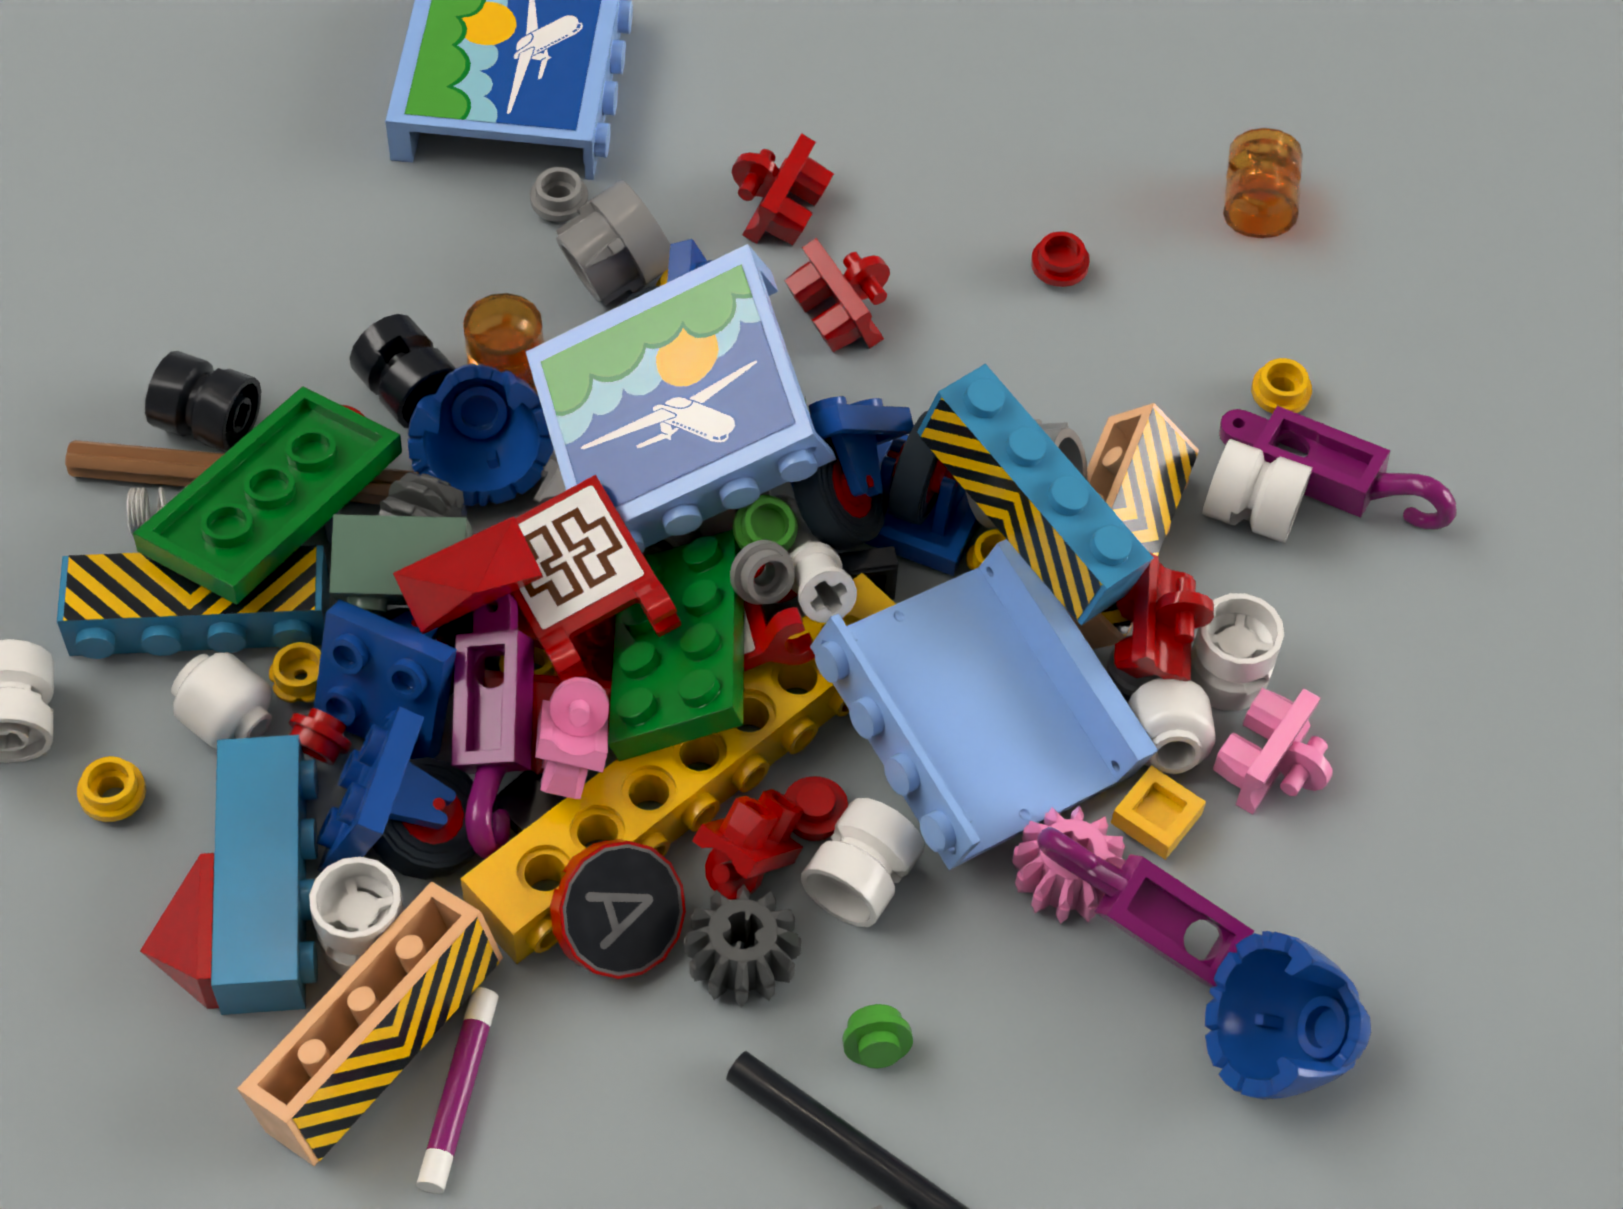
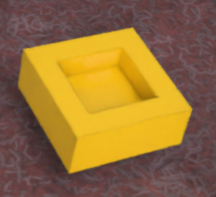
[1111,765,1206,860]

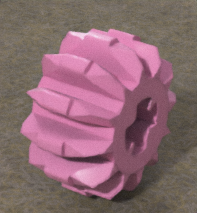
[1012,805,1126,924]

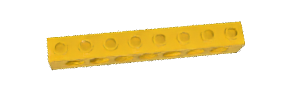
[460,573,896,964]

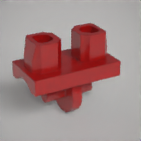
[731,133,834,245]
[784,238,890,352]
[1114,552,1214,682]
[692,789,804,899]

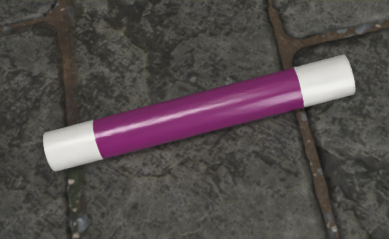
[416,987,499,1194]

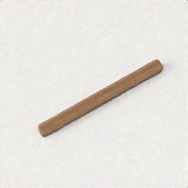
[65,440,419,504]

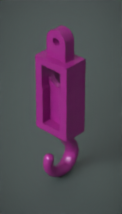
[1219,406,1457,530]
[451,594,534,860]
[1037,827,1254,987]

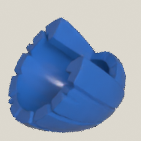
[407,364,554,506]
[1205,931,1371,1100]

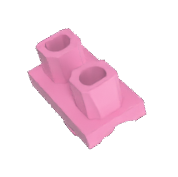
[535,677,609,799]
[1213,688,1333,815]

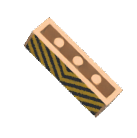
[1065,403,1199,650]
[237,881,503,1166]

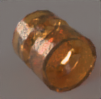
[1223,128,1303,239]
[463,293,544,392]

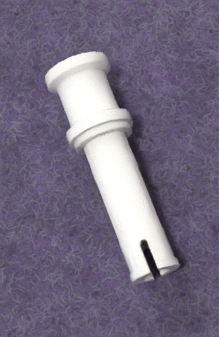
[775,494,857,623]

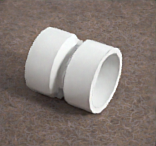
[1202,439,1313,543]
[1190,593,1284,711]
[0,639,54,763]
[801,798,924,927]
[309,857,404,976]

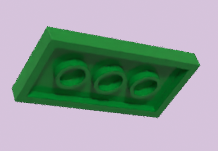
[133,386,402,605]
[608,529,744,761]

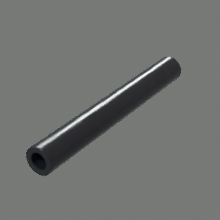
[726,1051,969,1209]

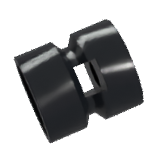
[349,314,456,428]
[145,351,262,452]

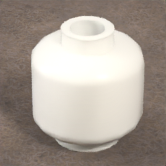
[171,652,272,750]
[1128,678,1216,774]

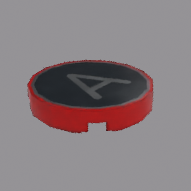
[550,839,686,979]

